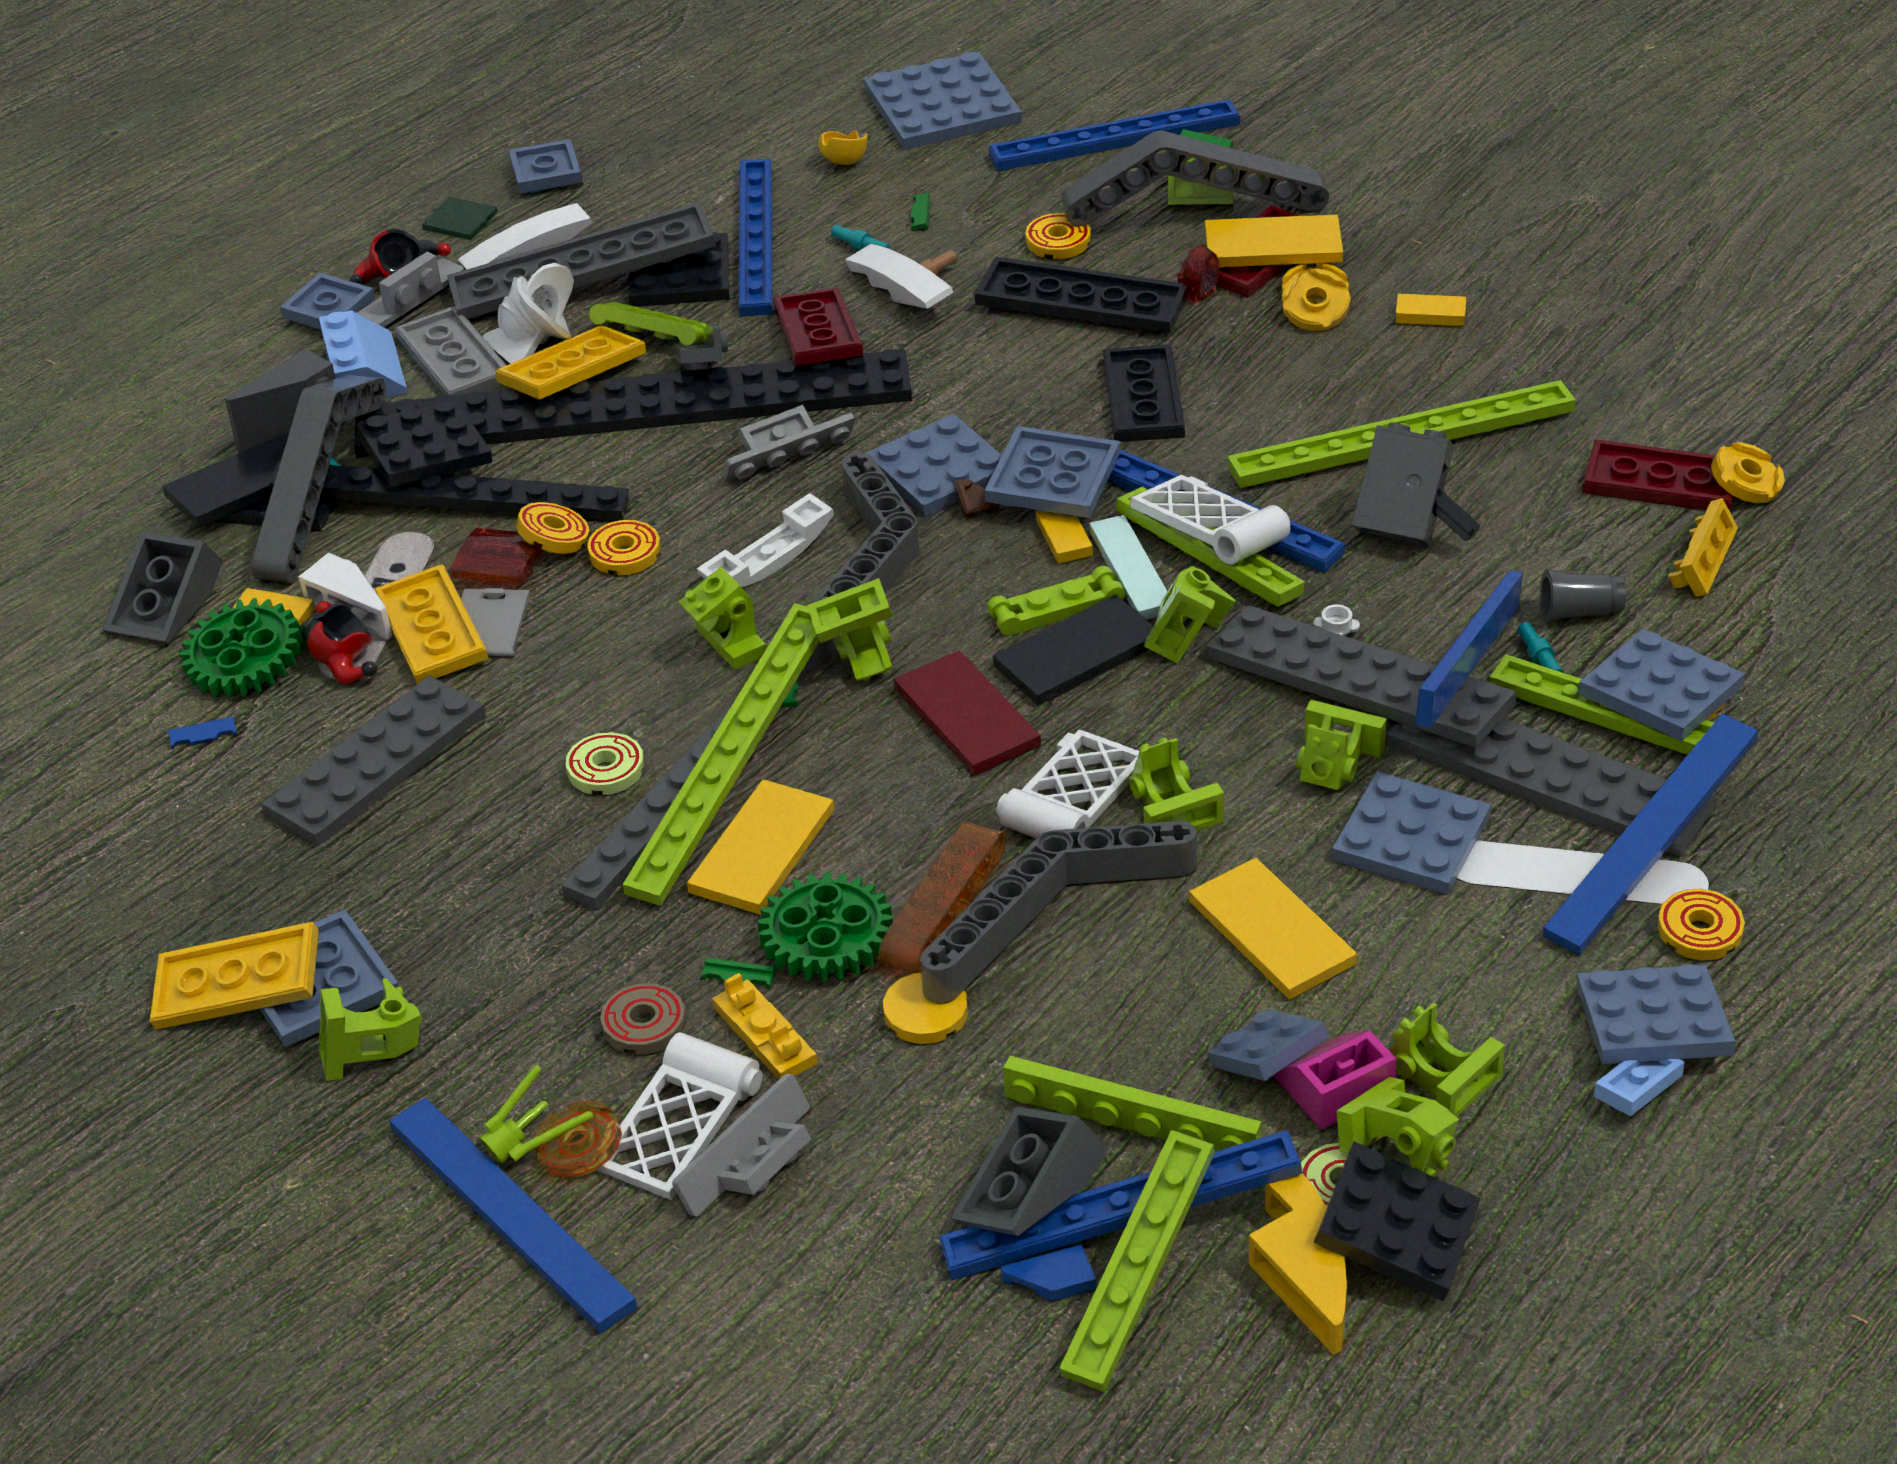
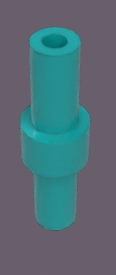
[831,225,891,251]
[1517,622,1564,673]

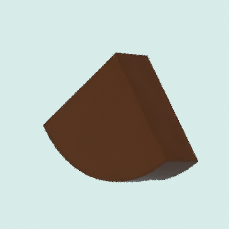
[953,479,1000,518]

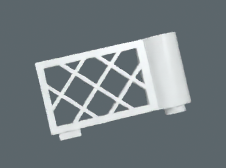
[1131,475,1291,565]
[996,729,1139,839]
[594,1032,763,1200]

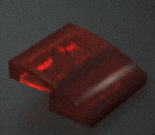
[451,528,543,584]

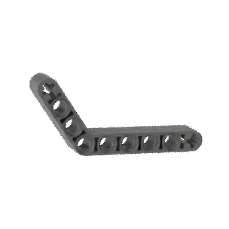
[1062,131,1329,226]
[252,375,386,583]
[803,452,919,670]
[920,821,1197,1003]

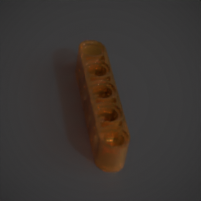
[879,820,1006,973]

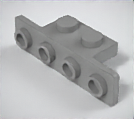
[357,252,464,327]
[723,405,855,481]
[672,1074,811,1216]

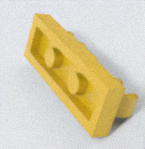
[1668,498,1738,597]
[712,973,818,1080]

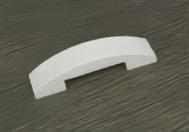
[697,493,834,587]

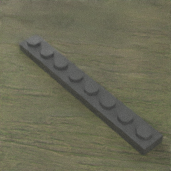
[562,700,735,910]

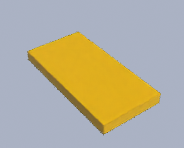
[1205,215,1343,268]
[495,325,646,400]
[374,564,489,684]
[687,779,835,915]
[1189,857,1358,1000]
[149,922,319,1030]

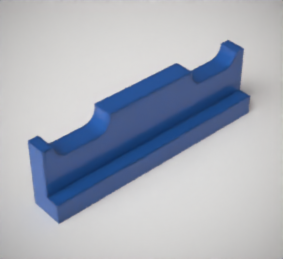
[168,717,237,749]

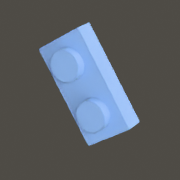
[1594,1059,1684,1116]

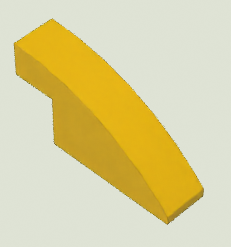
[1249,1173,1347,1355]

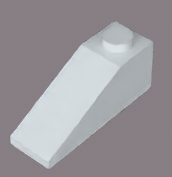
[299,553,393,640]

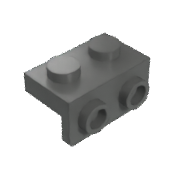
[673,323,728,370]

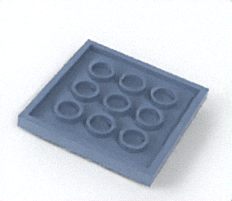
[864,52,1022,150]

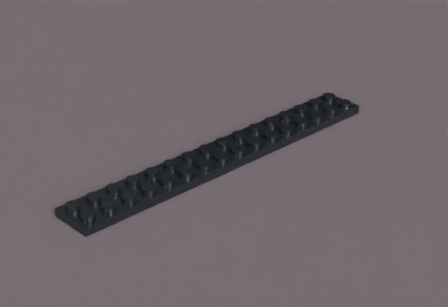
[354,349,912,458]

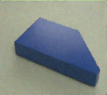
[1000,1244,1097,1301]

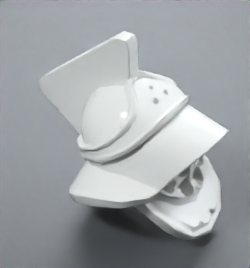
[483,263,574,364]

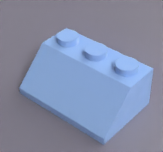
[319,310,408,398]

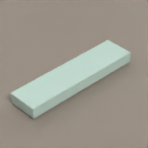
[1090,515,1167,620]

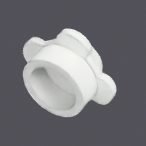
[1314,604,1360,636]

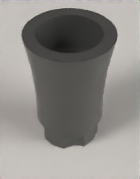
[1540,569,1627,622]

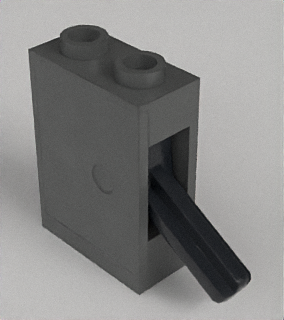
[1352,422,1480,547]

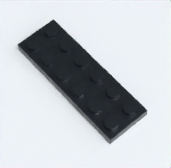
[975,256,1188,333]

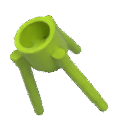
[479,1065,593,1164]

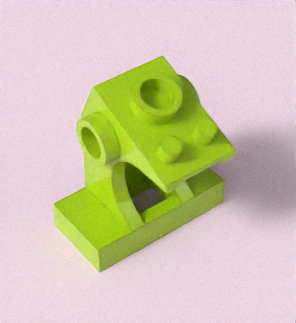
[1144,566,1235,664]
[679,567,767,670]
[807,578,893,682]
[1296,700,1387,790]
[1129,738,1224,831]
[319,978,422,1081]
[1389,1003,1505,1117]
[1337,1077,1459,1177]

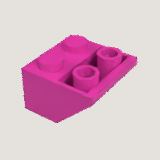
[1273,1031,1396,1130]

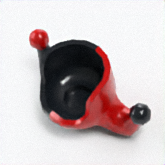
[349,228,451,285]
[300,601,377,685]

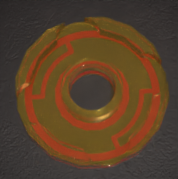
[535,1100,622,1178]

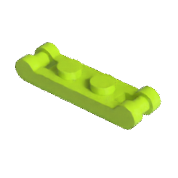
[589,302,707,345]
[987,566,1126,636]

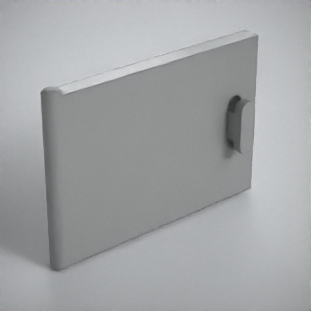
[461,588,530,657]

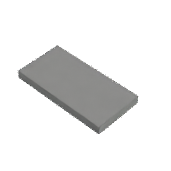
[395,306,506,396]

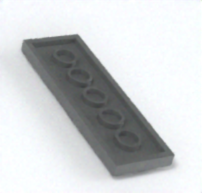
[261,675,486,846]

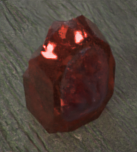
[1177,244,1219,302]

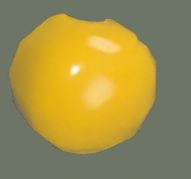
[818,130,868,166]

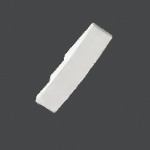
[458,203,593,270]
[845,244,953,309]

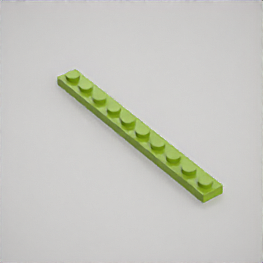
[1227,380,1576,488]
[622,603,819,906]

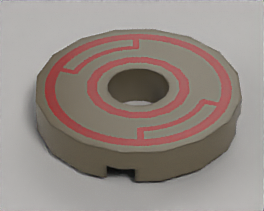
[600,983,686,1055]

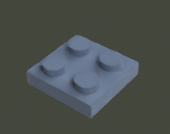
[509,139,582,194]
[280,273,375,330]
[1207,1009,1329,1081]

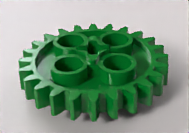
[180,598,304,699]
[758,872,894,982]

